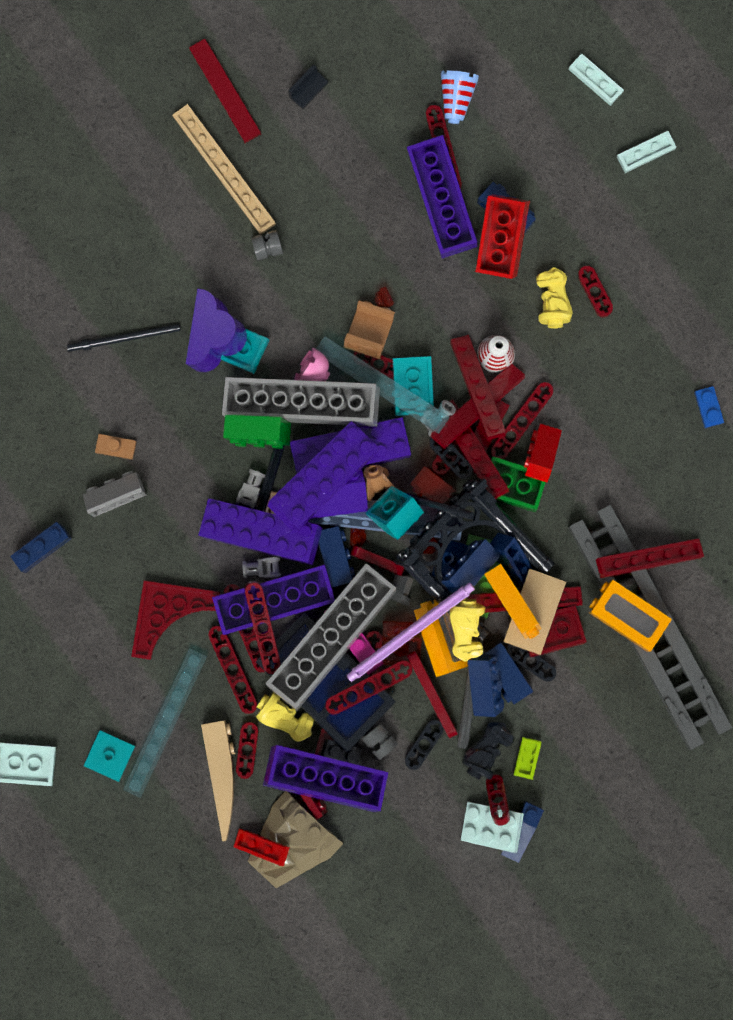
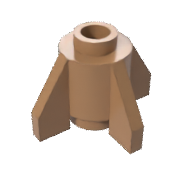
[363,465,394,501]

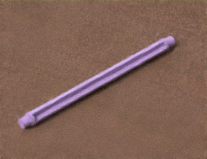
[347,582,475,682]

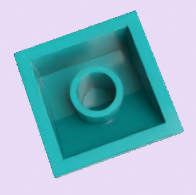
[365,486,424,540]

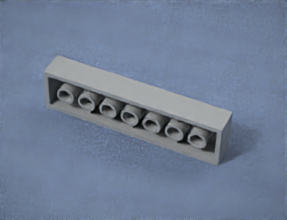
[222,377,380,427]
[266,564,396,711]

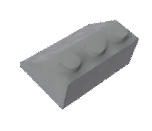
[83,471,147,517]

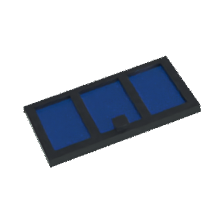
[256,612,396,752]

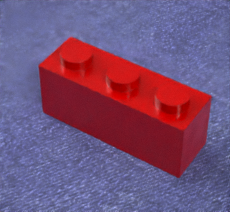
[524,423,562,482]

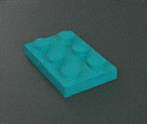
[392,356,434,416]

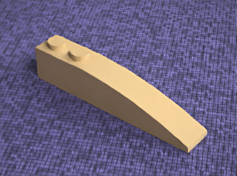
[201,720,235,841]

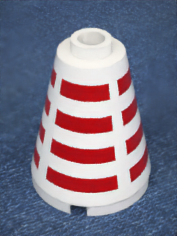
[477,335,515,373]

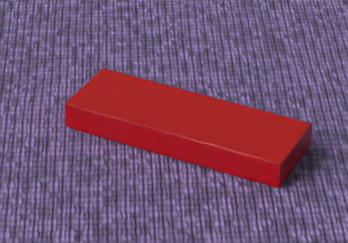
[234,828,290,866]

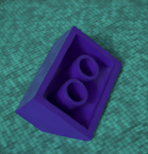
[311,469,368,519]

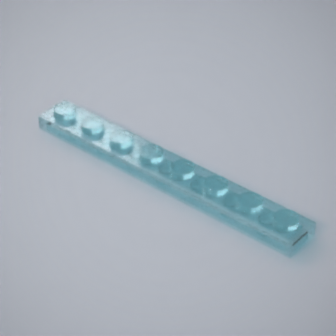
[316,337,449,434]
[123,648,207,798]

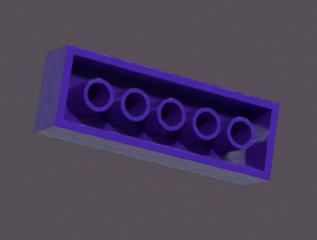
[407,135,478,258]
[290,417,411,474]
[268,421,379,534]
[198,498,322,565]
[212,565,335,635]
[263,745,388,812]

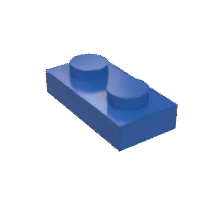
[694,386,724,428]

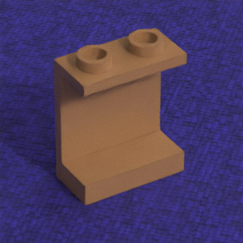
[344,301,395,359]

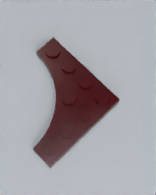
[131,581,220,660]

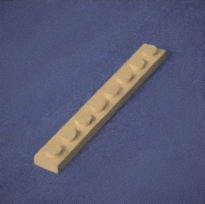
[173,104,276,235]

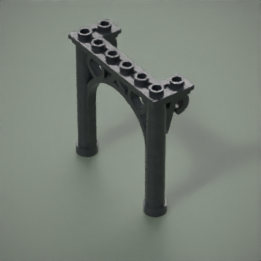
[394,479,555,642]

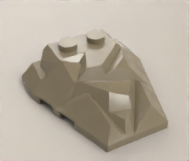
[248,791,343,888]

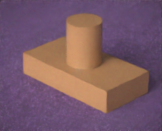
[95,434,137,460]

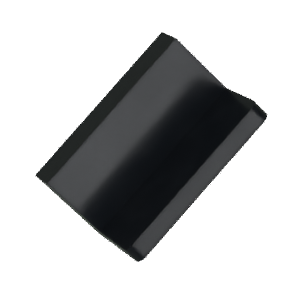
[288,64,328,110]

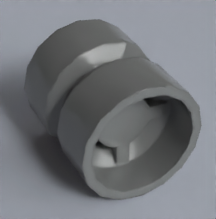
[251,230,283,261]
[362,724,398,760]

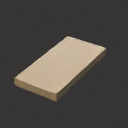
[504,569,566,655]

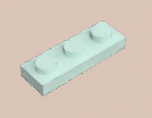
[568,54,624,106]
[617,131,676,173]

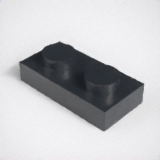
[320,739,362,765]

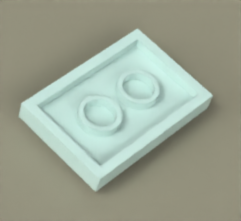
[0,742,56,786]
[461,802,524,853]

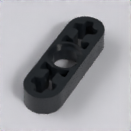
[429,438,473,480]
[506,644,556,682]
[405,720,444,770]

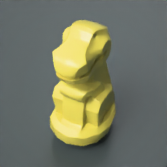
[536,268,573,329]
[449,599,486,662]
[256,692,314,742]

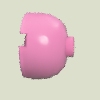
[294,348,330,382]

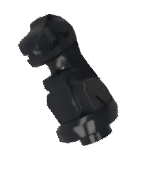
[462,722,515,780]

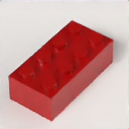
[476,194,530,279]

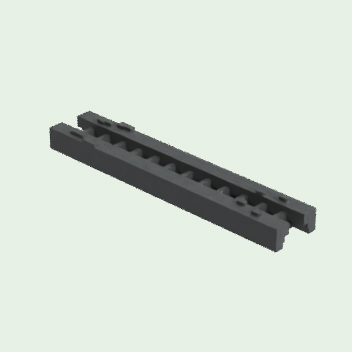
[568,505,732,750]

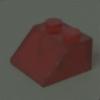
[410,466,456,504]
[382,621,422,666]

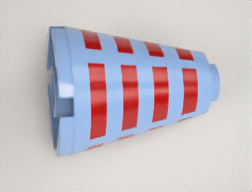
[441,70,479,124]

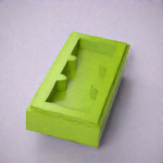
[513,737,542,780]

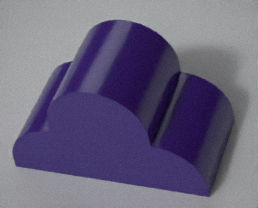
[186,289,247,372]

